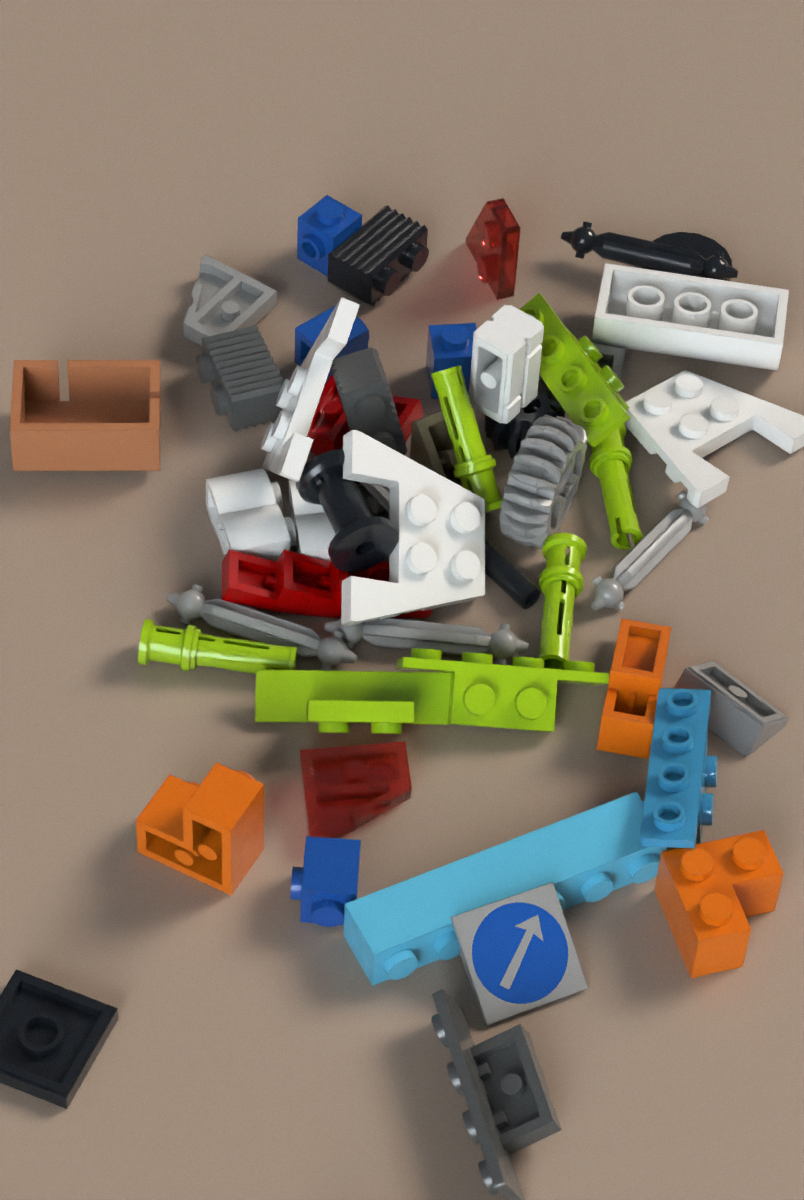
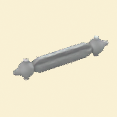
[591,490,709,611]
[167,584,357,671]
[325,618,529,665]

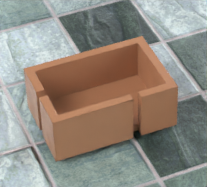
[10,360,161,471]

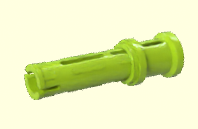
[431,365,503,513]
[587,423,642,549]
[538,532,587,669]
[138,619,297,674]

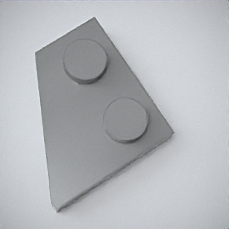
[184,254,277,346]

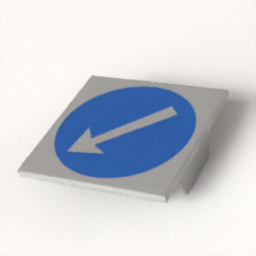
[450,882,588,1025]

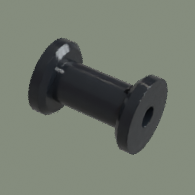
[296,449,398,572]

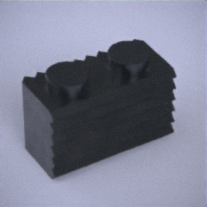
[328,205,429,306]

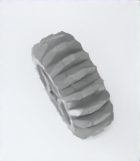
[499,414,588,549]

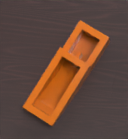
[596,618,672,759]

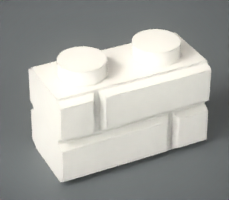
[469,305,544,424]

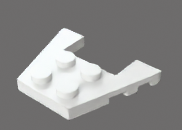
[260,297,360,482]
[625,370,804,508]
[341,430,485,626]

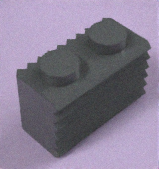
[196,325,284,431]
[331,347,408,455]

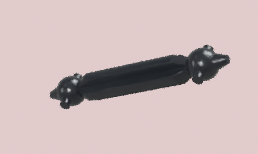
[561,221,739,280]

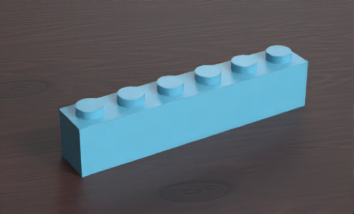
[343,792,667,986]

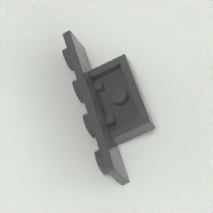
[431,989,562,1200]

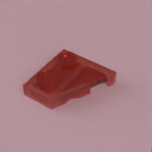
[466,198,521,300]
[299,741,412,839]

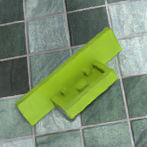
[519,293,631,447]
[396,648,609,732]
[255,670,451,734]

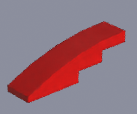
[221,549,433,619]

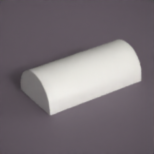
[592,263,789,371]

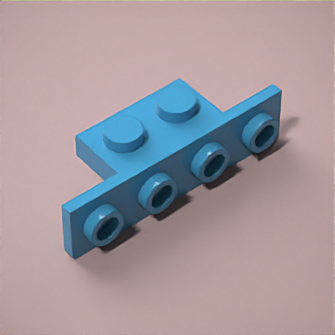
[640,688,718,849]

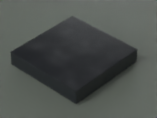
[0,969,118,1109]

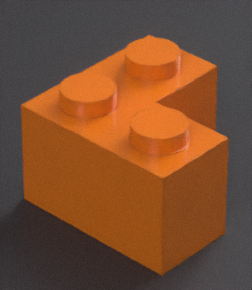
[136,762,264,896]
[654,830,784,978]

